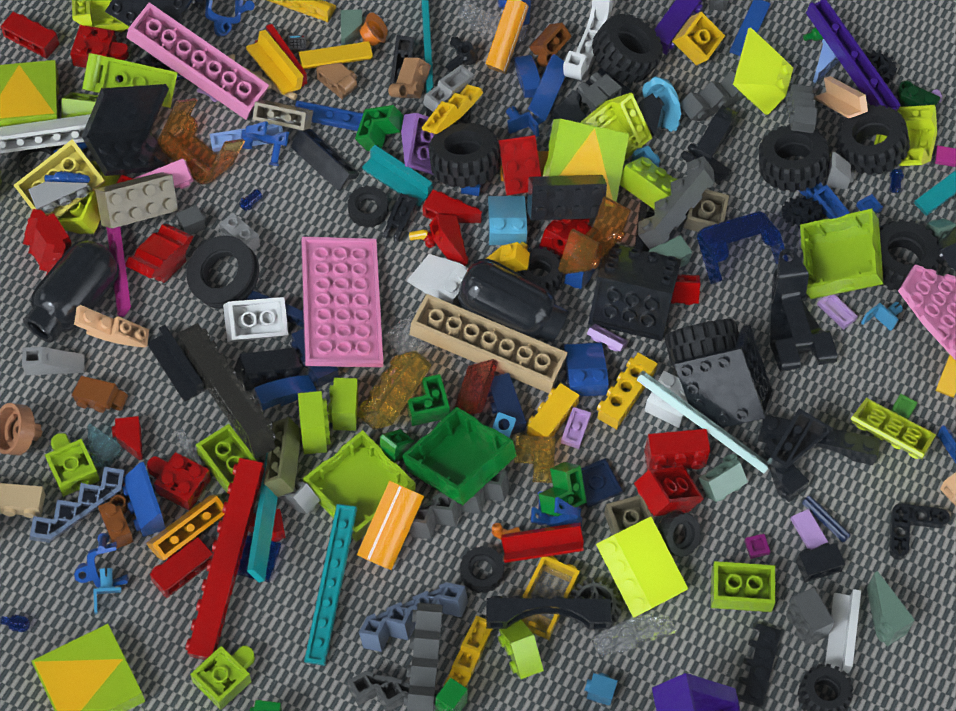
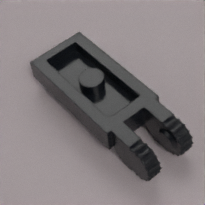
[681,143,732,185]
[383,193,418,243]

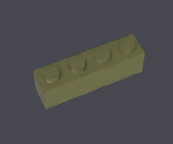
[264,417,301,497]

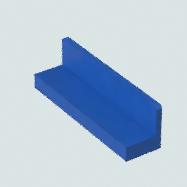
[528,54,565,125]

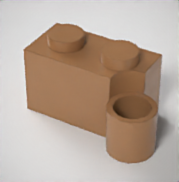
[388,58,431,98]
[316,62,357,99]

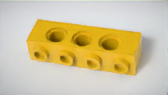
[596,353,658,430]

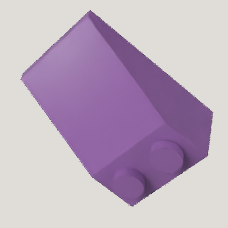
[401,113,440,175]

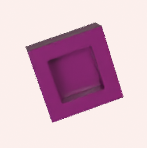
[744,534,770,559]

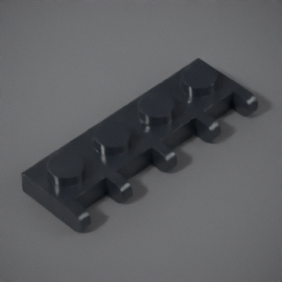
[737,623,782,708]

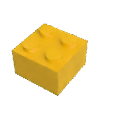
[672,12,725,65]

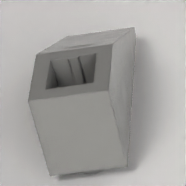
[28,182,93,214]
[22,347,85,375]

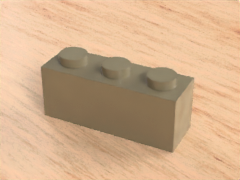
[253,100,313,131]

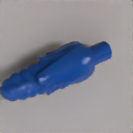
[45,171,90,183]

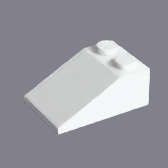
[407,254,468,306]
[223,297,288,343]

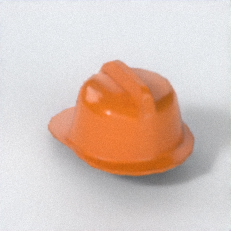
[360,13,388,46]

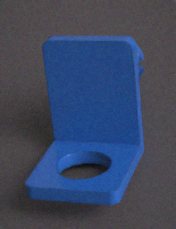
[506,106,539,138]

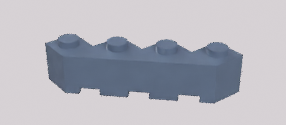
[29,467,124,543]
[359,582,468,652]

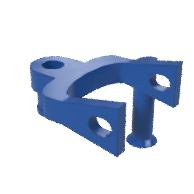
[205,0,255,37]
[241,121,289,166]
[531,491,583,527]
[74,533,129,588]

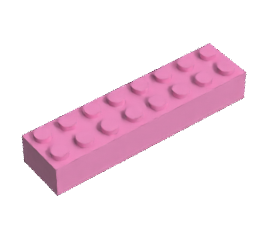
[126,3,269,120]

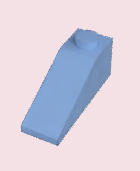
[813,39,839,83]

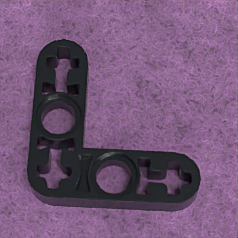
[889,503,950,560]

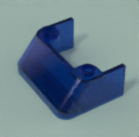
[697,211,789,284]

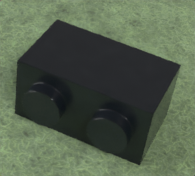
[796,543,845,583]

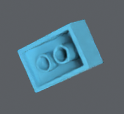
[488,196,527,245]

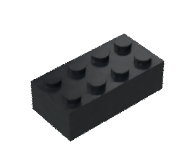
[527,175,607,221]

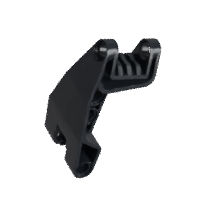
[770,248,837,372]

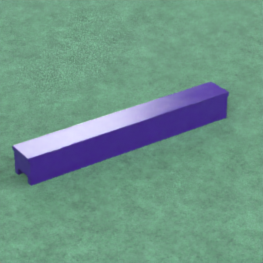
[805,0,900,112]

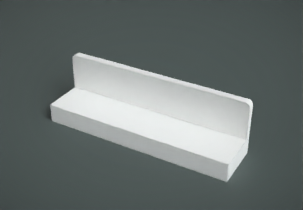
[825,589,861,673]

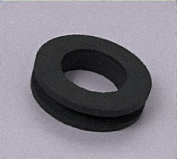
[187,236,260,309]

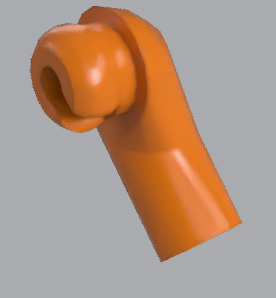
[491,523,521,539]

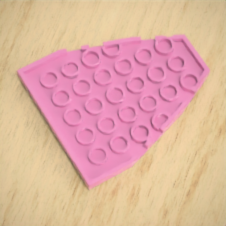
[898,265,956,360]

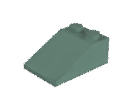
[867,571,915,647]

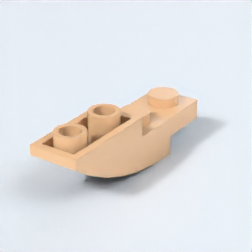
[74,305,149,348]

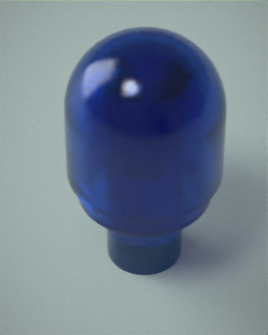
[0,614,30,632]

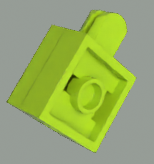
[45,433,100,497]
[190,646,255,710]

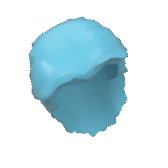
[642,76,682,132]

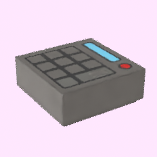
[288,34,306,53]

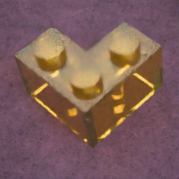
[514,435,555,483]

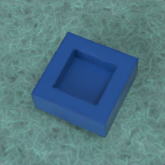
[856,194,883,214]

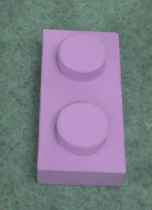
[587,324,628,351]
[561,407,591,449]

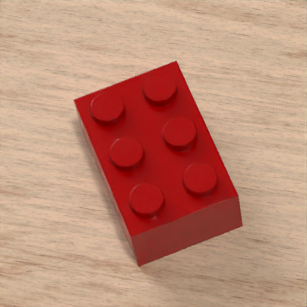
[498,135,541,196]
[644,429,710,471]
[634,467,704,516]

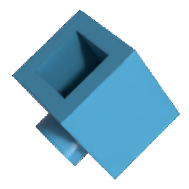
[584,673,618,706]

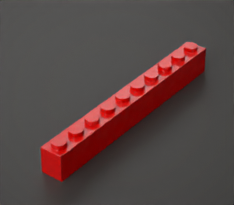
[185,458,265,660]

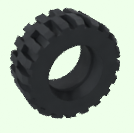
[592,14,663,83]
[837,105,910,175]
[429,123,500,188]
[759,125,829,192]
[880,219,941,292]
[665,319,739,368]

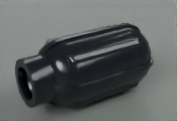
[23,240,119,343]
[458,259,569,343]

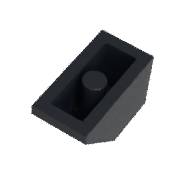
[637,93,665,138]

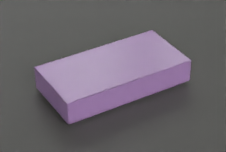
[817,294,858,330]
[790,509,828,550]

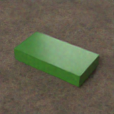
[891,393,918,419]

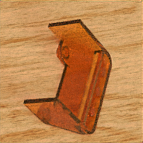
[158,98,245,185]
[558,196,631,274]

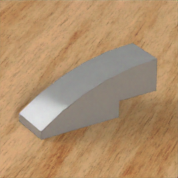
[423,65,475,112]

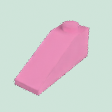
[133,159,194,189]

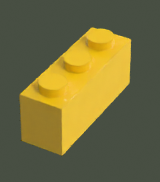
[526,383,580,446]

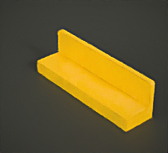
[267,0,336,22]
[246,30,304,95]
[299,41,373,69]

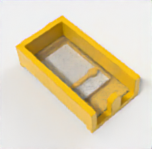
[521,556,580,640]

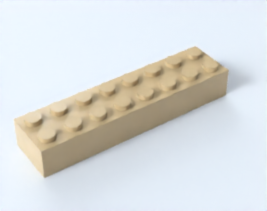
[409,294,567,393]

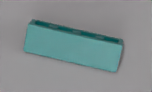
[362,145,433,206]

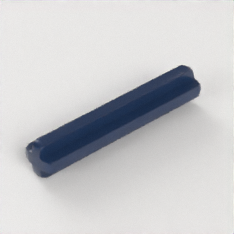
[802,495,851,542]

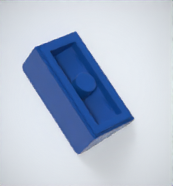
[937,425,956,463]

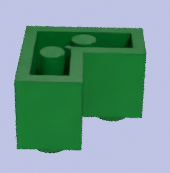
[355,105,404,151]
[407,374,450,426]
[539,462,587,517]

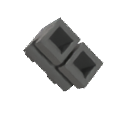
[577,72,622,112]

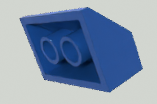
[122,461,165,537]

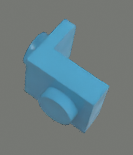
[631,146,660,167]

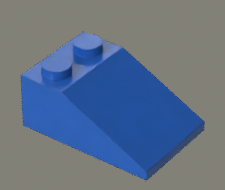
[564,343,609,397]

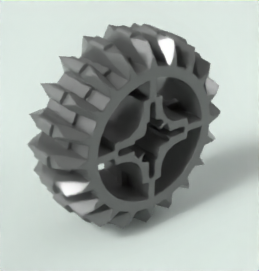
[568,578,623,634]

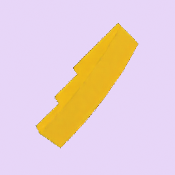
[422,84,483,134]
[443,615,493,687]

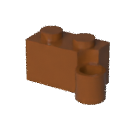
[529,22,572,67]
[72,376,129,413]
[98,495,134,549]

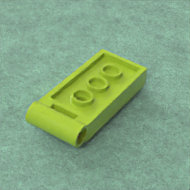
[82,53,178,108]

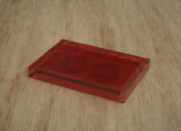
[454,359,498,415]

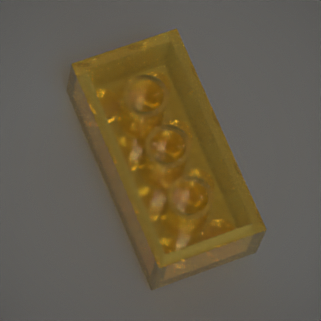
[357,350,432,429]

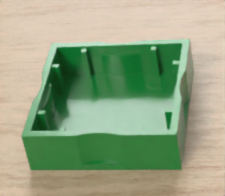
[402,407,517,506]

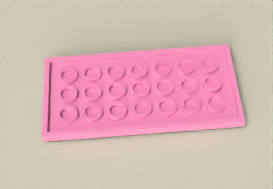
[301,237,383,367]

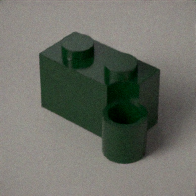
[897,80,941,109]

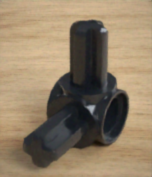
[445,37,478,72]

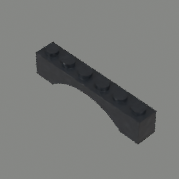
[758,415,880,465]
[486,596,611,630]

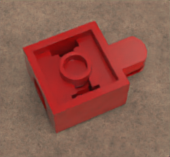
[70,25,129,68]
[540,219,594,261]
[147,452,211,510]

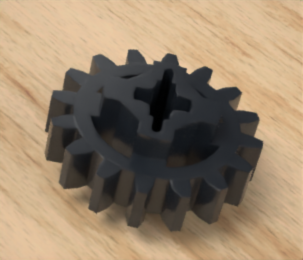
[865,50,897,84]
[782,196,822,228]

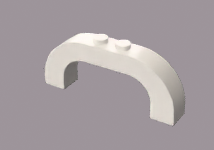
[563,0,614,81]

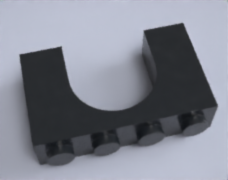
[553,68,634,123]

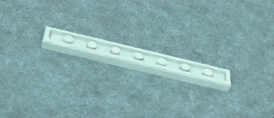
[637,371,768,473]

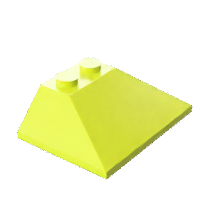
[72,0,129,32]
[733,28,793,115]
[581,93,653,161]
[874,105,937,166]

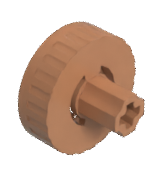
[0,403,43,456]

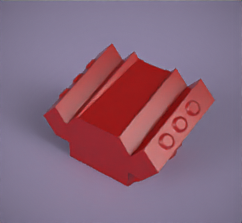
[23,209,72,275]
[125,224,194,283]

